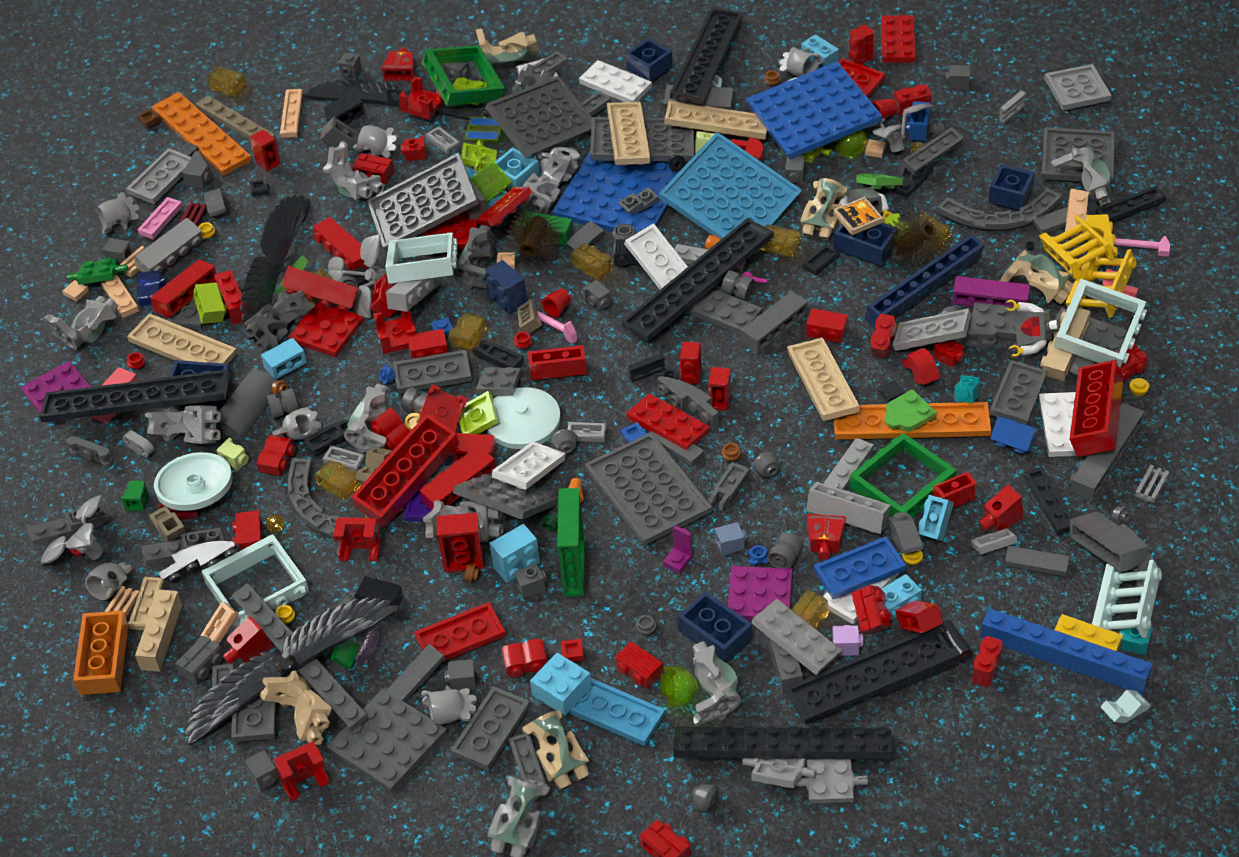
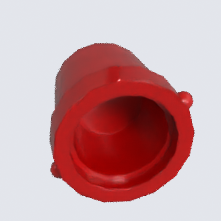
[871,99,897,119]
[542,289,571,318]

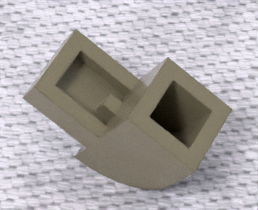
[356,447,392,483]
[149,506,185,542]

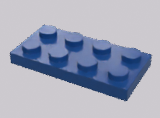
[814,537,906,599]

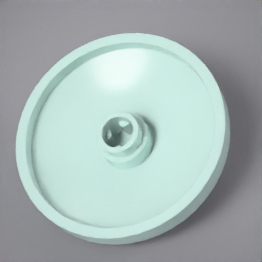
[486,387,561,449]
[154,452,233,511]

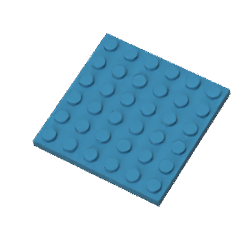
[658,132,802,239]

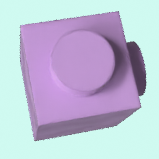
[833,625,863,656]

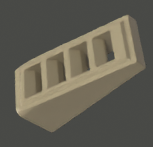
[517,299,542,334]

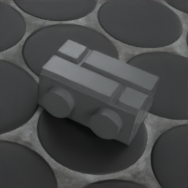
[175,635,224,685]

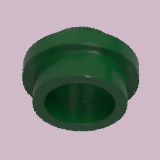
[541,514,558,532]

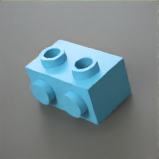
[801,35,839,68]
[261,338,307,380]
[918,495,954,541]
[882,574,922,621]

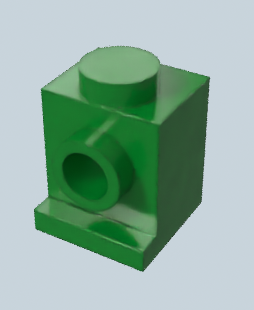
[121,480,149,511]

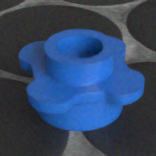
[379,364,395,385]
[748,545,769,565]

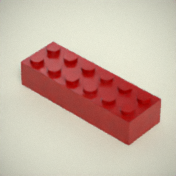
[1069,359,1123,457]
[351,413,459,528]

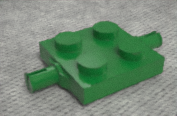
[67,258,128,285]

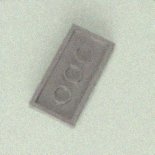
[126,148,191,204]
[893,308,971,351]
[751,599,842,675]

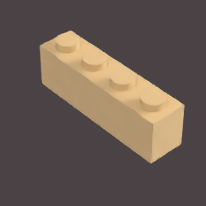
[1040,306,1091,381]
[135,590,182,672]

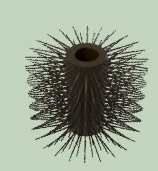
[505,204,564,267]
[883,207,949,268]

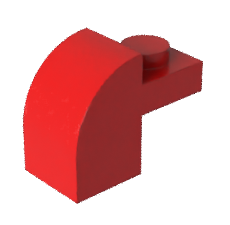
[731,137,763,163]
[901,348,940,385]

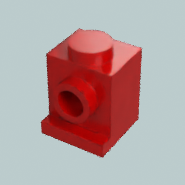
[401,135,426,161]
[934,340,965,368]

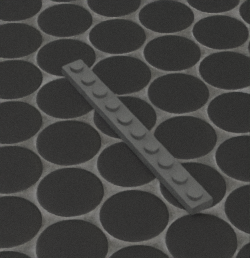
[232,583,368,731]

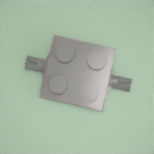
[742,758,816,788]
[795,759,868,803]

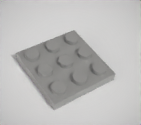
[1044,64,1112,110]

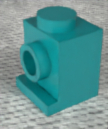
[955,375,980,403]
[1119,626,1152,655]

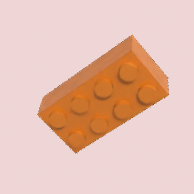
[73,611,129,695]

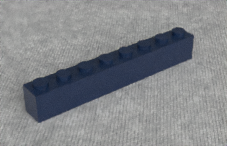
[865,234,984,329]

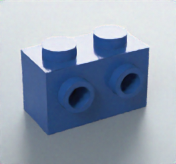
[906,102,930,141]
[990,417,1038,454]

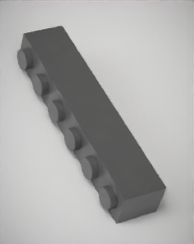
[1069,403,1144,502]

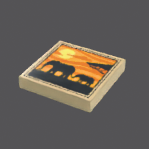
[834,197,883,235]

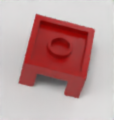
[399,77,444,120]
[373,310,416,354]
[416,384,468,432]
[333,517,382,562]
[274,741,330,802]

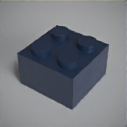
[625,38,673,82]
[988,164,1035,210]
[485,260,527,315]

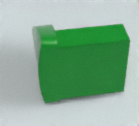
[331,639,359,669]

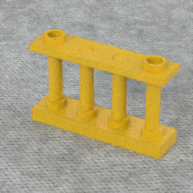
[1039,215,1114,279]
[1066,248,1136,318]

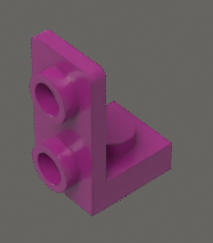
[663,525,693,574]

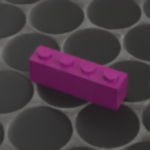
[952,276,1030,307]

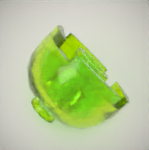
[834,129,868,158]
[660,665,698,708]

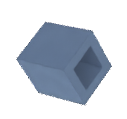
[715,522,747,555]

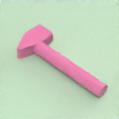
[1114,236,1170,257]
[537,311,577,343]

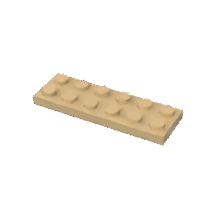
[664,101,767,139]
[607,102,650,166]
[127,313,237,364]
[787,338,860,421]

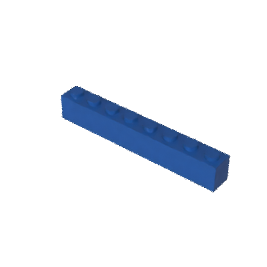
[980,608,1152,694]

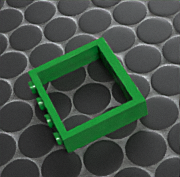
[422,45,505,106]
[850,433,957,518]
[557,488,585,597]

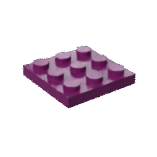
[20,361,91,423]
[728,566,792,621]

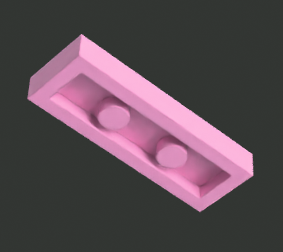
[138,197,183,239]

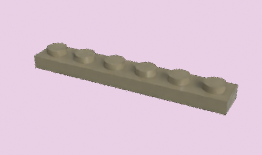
[196,95,276,141]

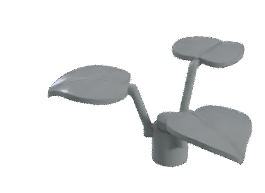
[866,104,935,152]
[328,235,387,318]
[41,495,104,566]

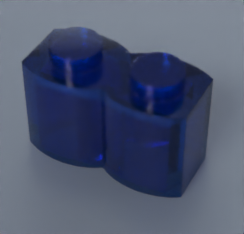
[137,270,166,306]

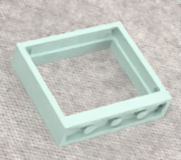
[385,233,458,284]
[1053,279,1147,367]
[202,534,309,629]

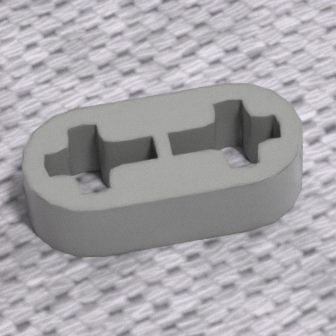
[122,430,155,457]

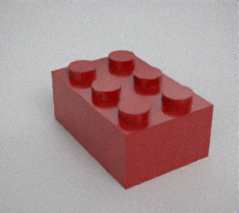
[437,513,484,572]

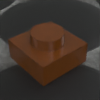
[137,108,161,128]

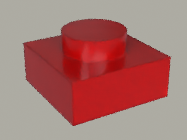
[561,639,584,662]

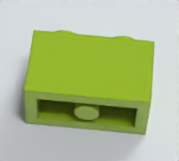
[193,283,227,324]

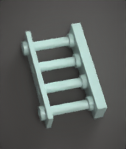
[1092,560,1162,638]

